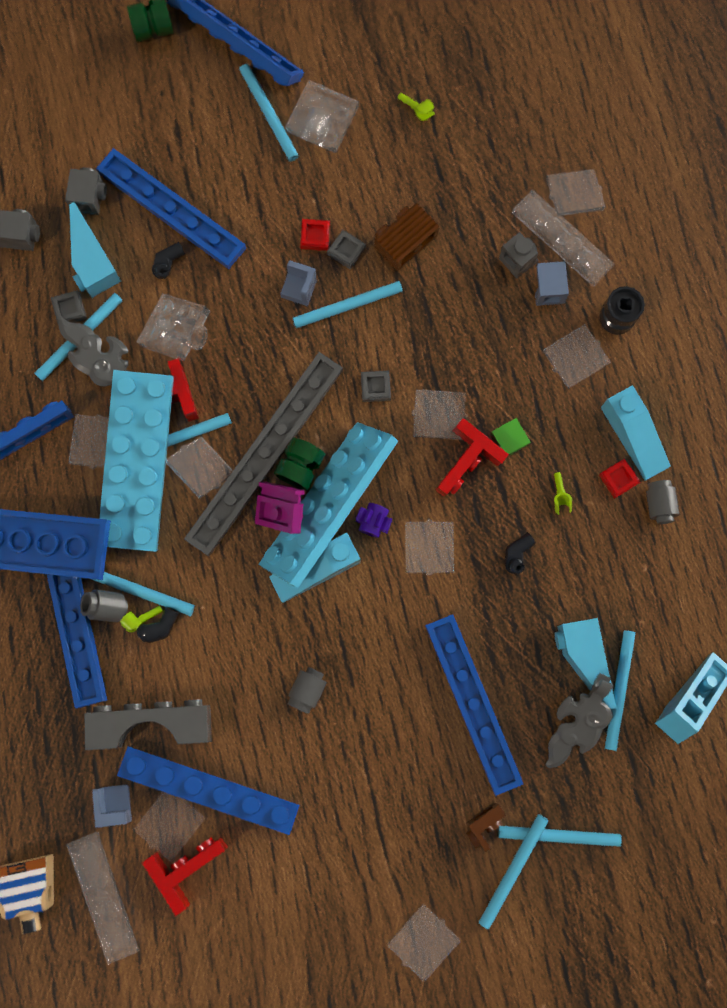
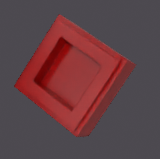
[300,219,330,251]
[599,458,641,499]

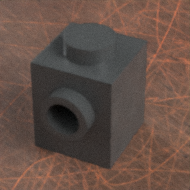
[65,167,107,215]
[0,209,40,251]

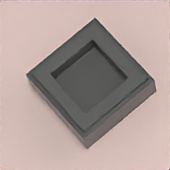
[327,230,366,270]
[51,290,87,324]
[361,371,391,402]

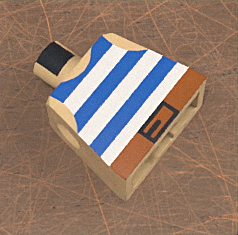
[0,854,54,934]

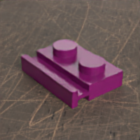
[255,482,305,534]

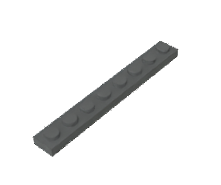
[184,352,343,557]

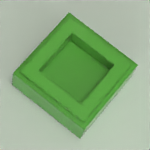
[490,418,531,456]

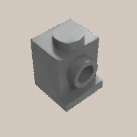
[499,232,538,279]

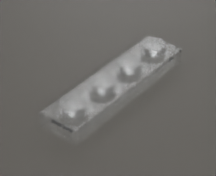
[512,190,615,287]
[66,831,139,964]

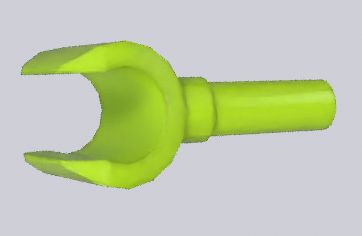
[398,93,434,121]
[554,472,572,515]
[120,605,163,633]

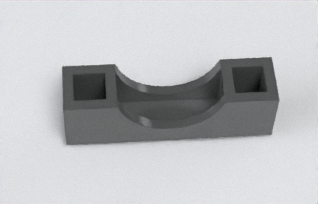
[84,699,212,750]

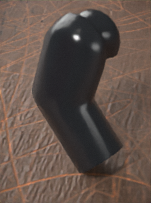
[152,242,185,279]
[504,532,536,575]
[137,608,179,643]

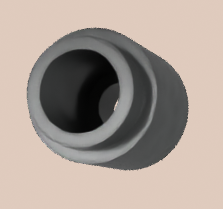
[646,480,680,524]
[80,590,128,622]
[287,667,327,714]

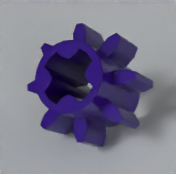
[355,503,392,538]

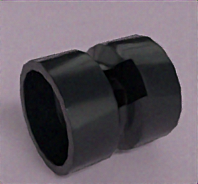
[599,286,645,335]

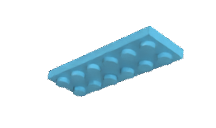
[99,370,174,552]
[258,422,398,589]

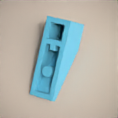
[69,202,121,298]
[601,385,671,481]
[269,533,361,603]
[555,618,616,709]
[655,652,727,744]

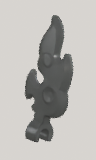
[58,318,129,387]
[545,673,613,768]

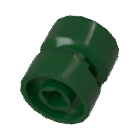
[127,0,174,43]
[274,437,326,491]

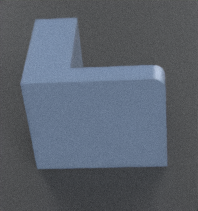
[281,260,317,306]
[535,261,569,306]
[92,784,132,828]

